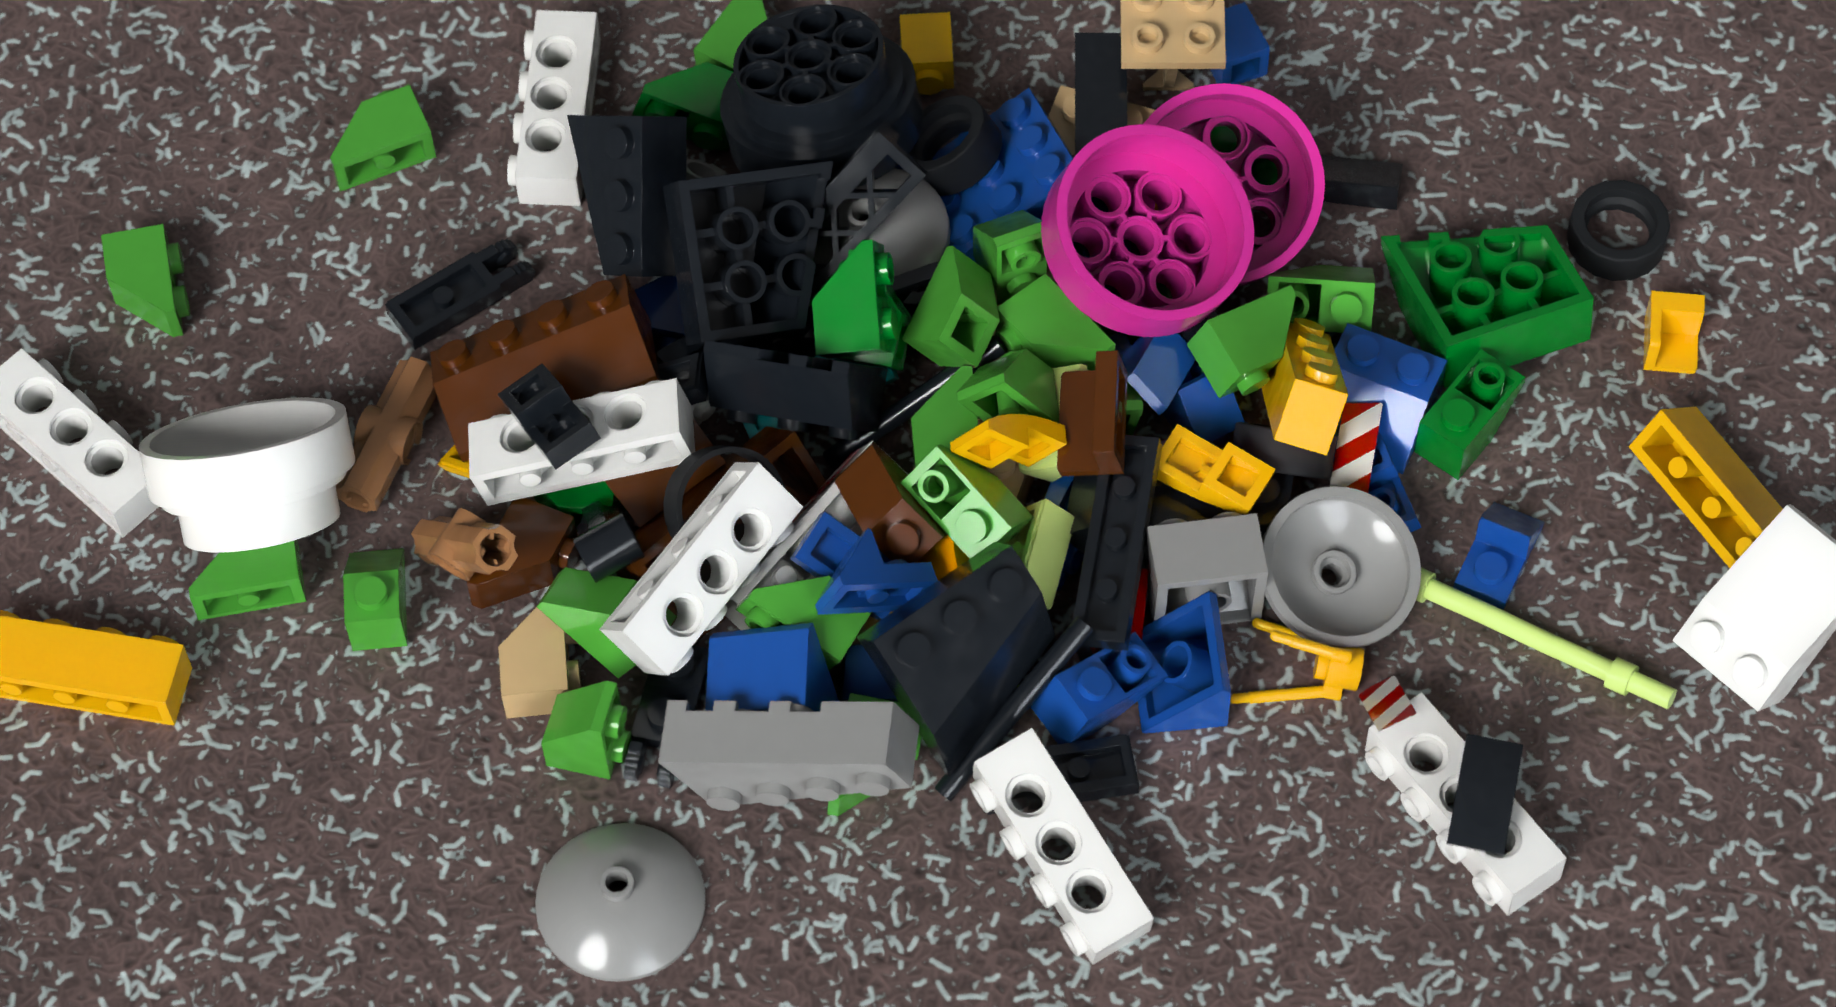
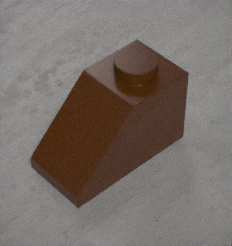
[834,442,945,563]
[466,498,580,609]

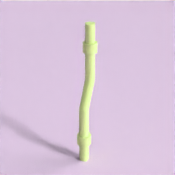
[1416,567,1677,709]

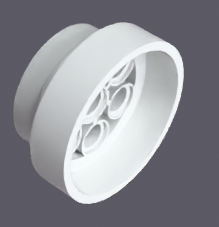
[139,397,355,552]

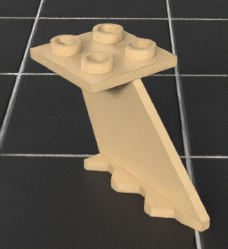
[1120,0,1226,91]

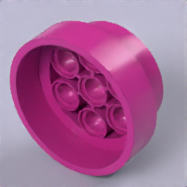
[1142,83,1325,287]
[1041,124,1254,337]

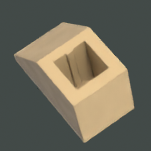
[498,607,582,718]

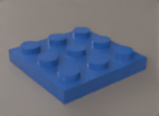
[932,88,1074,262]

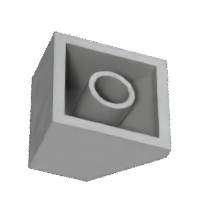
[1145,512,1268,625]

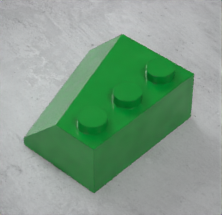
[1381,225,1594,388]

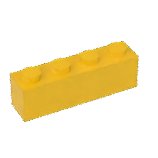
[1261,318,1348,456]
[1628,406,1783,568]
[0,610,192,726]

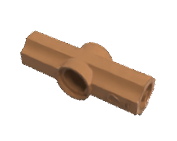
[335,357,437,513]
[411,508,518,581]

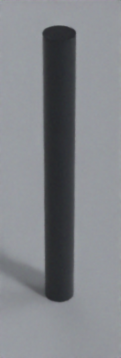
[823,334,1008,470]
[934,615,1095,801]

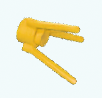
[1230,618,1364,704]

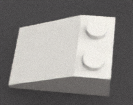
[1672,504,1836,711]

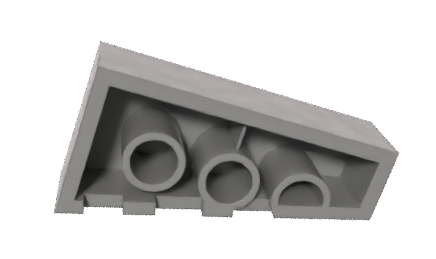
[658,700,919,811]

